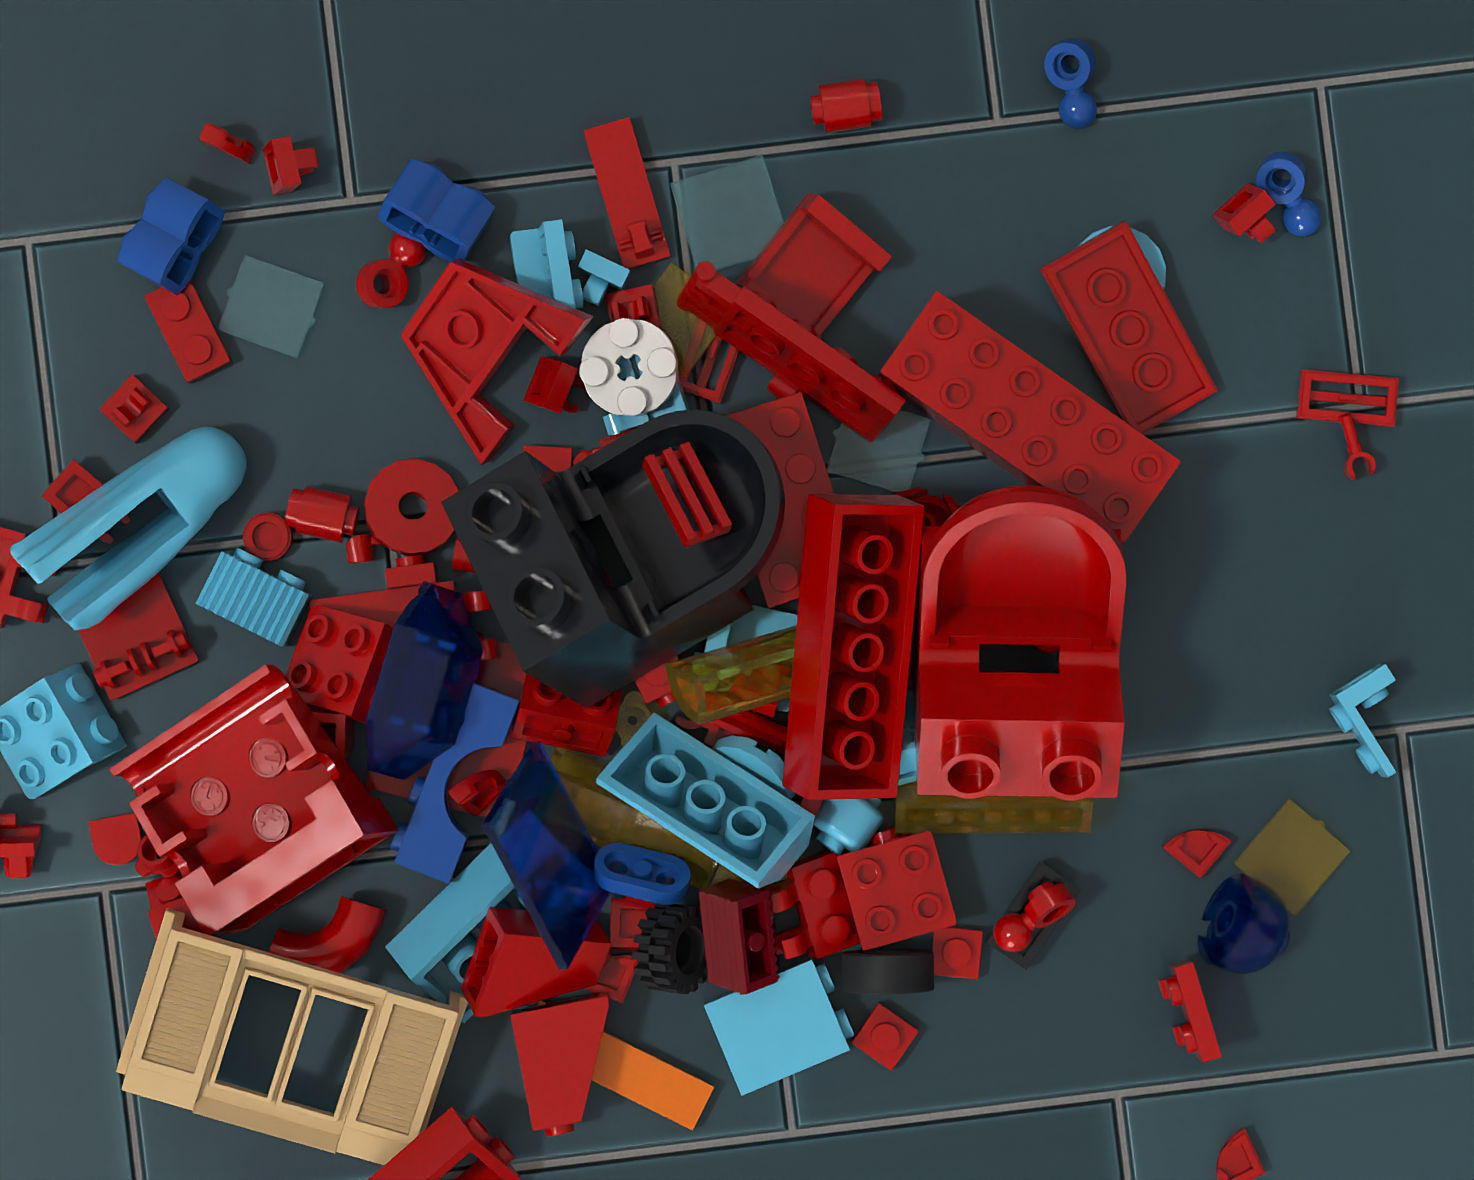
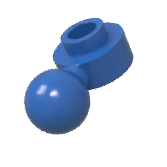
[1044,38,1097,129]
[1256,152,1322,237]

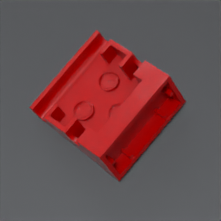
[109,664,399,937]

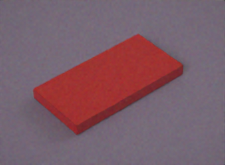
[1039,221,1218,434]

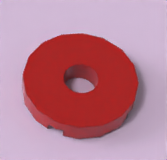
[364,459,459,556]

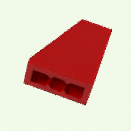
[461,907,611,1017]
[511,991,610,1136]

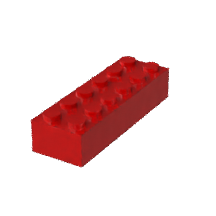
[782,494,924,800]

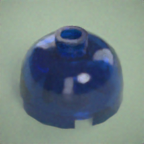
[1197,874,1290,974]

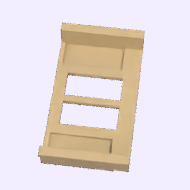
[116,908,468,1165]

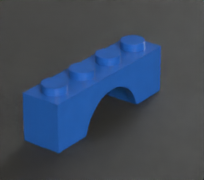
[390,679,520,884]

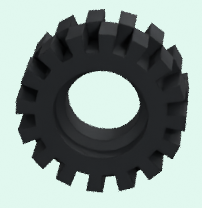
[632,904,707,994]

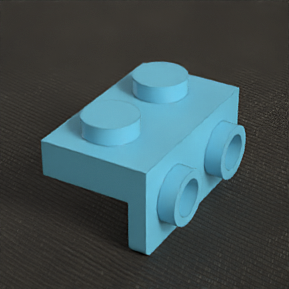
[509,219,583,309]

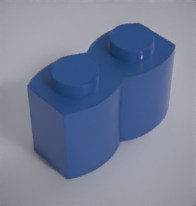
[378,159,495,262]
[117,177,225,295]

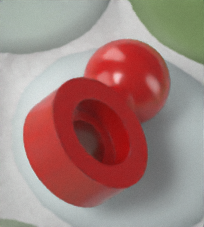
[356,233,427,309]
[993,881,1076,952]

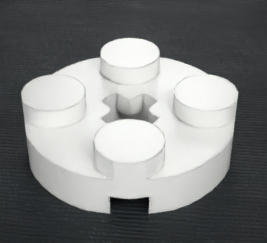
[579,318,679,416]

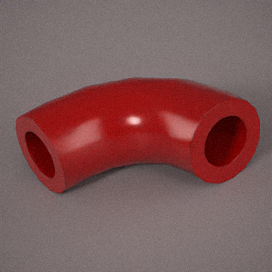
[269,896,387,973]

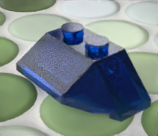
[366,581,483,780]

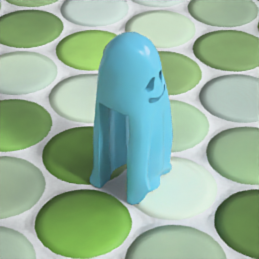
[10,427,247,630]

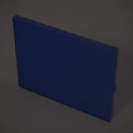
[481,741,611,970]

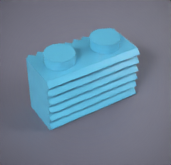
[195,547,313,647]

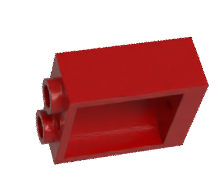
[368,1107,521,1180]

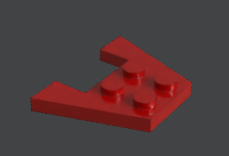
[400,259,593,465]

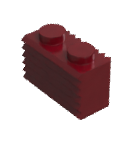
[699,878,780,995]

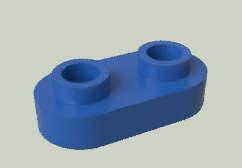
[594,843,691,905]

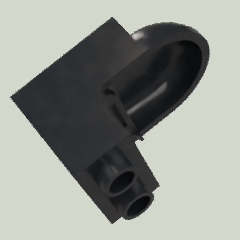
[441,410,785,708]

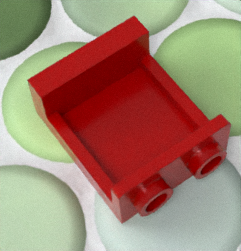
[736,192,892,341]

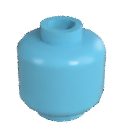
[813,798,884,855]

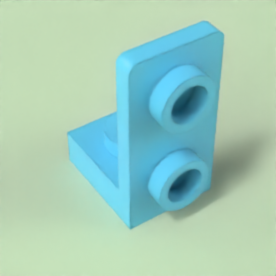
[1329,664,1396,778]

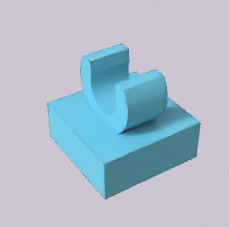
[578,249,631,307]

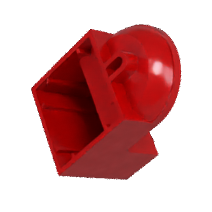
[913,485,1126,801]

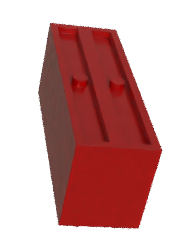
[878,291,1181,544]

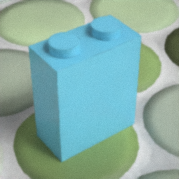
[704,957,854,1096]

